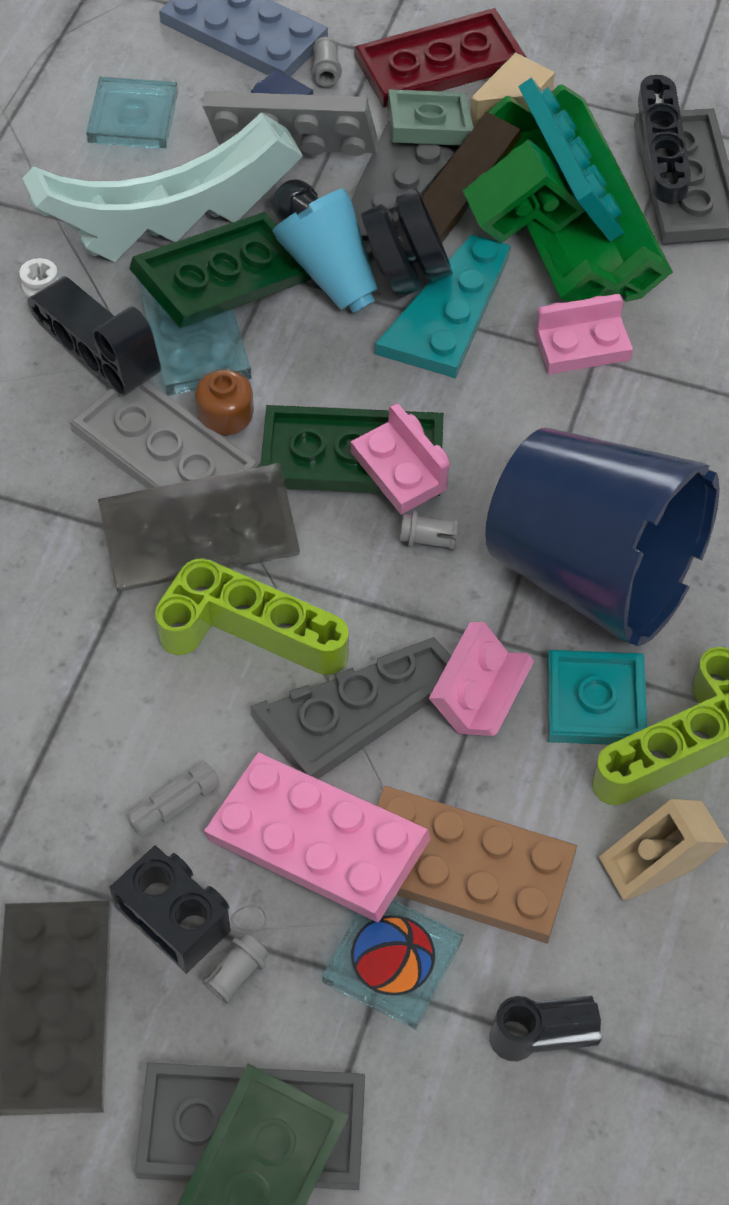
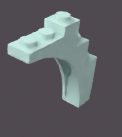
[22,113,303,262]

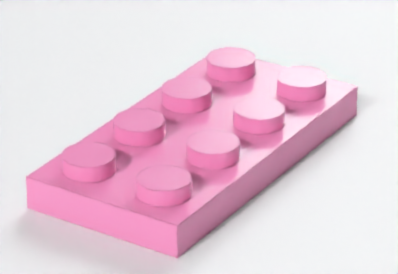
[204,752,431,923]

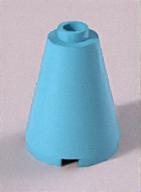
[272,188,378,314]

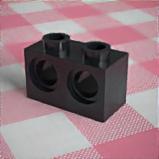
[109,845,231,974]

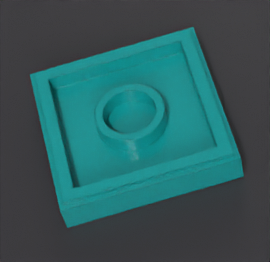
[547,650,647,745]

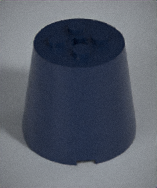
[485,428,720,646]

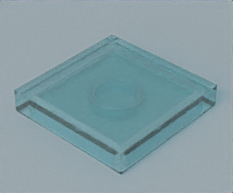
[86,76,178,149]

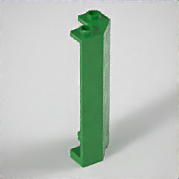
[478,84,673,302]

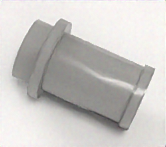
[311,37,342,87]
[399,511,458,550]
[202,933,268,1003]

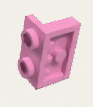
[535,294,633,374]
[351,403,450,515]
[429,622,534,736]

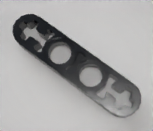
[638,74,691,203]

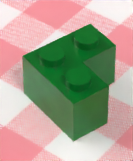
[463,139,585,243]

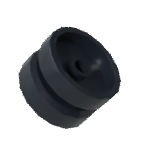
[361,188,453,299]

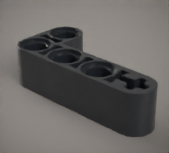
[27,276,161,396]

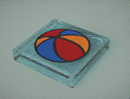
[322,900,464,1030]

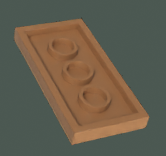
[377,786,577,944]

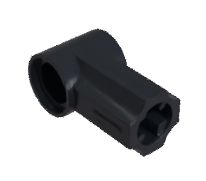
[490,996,601,1062]

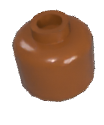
[195,369,254,436]

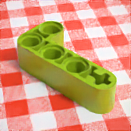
[155,558,349,675]
[592,647,729,806]

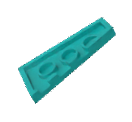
[375,234,511,378]

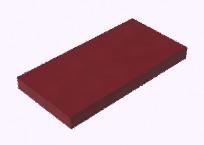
[354,8,527,108]

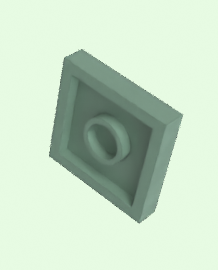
[387,89,474,145]

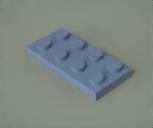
[159,0,328,77]

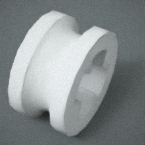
[19,258,58,297]

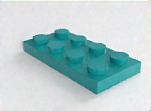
[518,77,624,242]

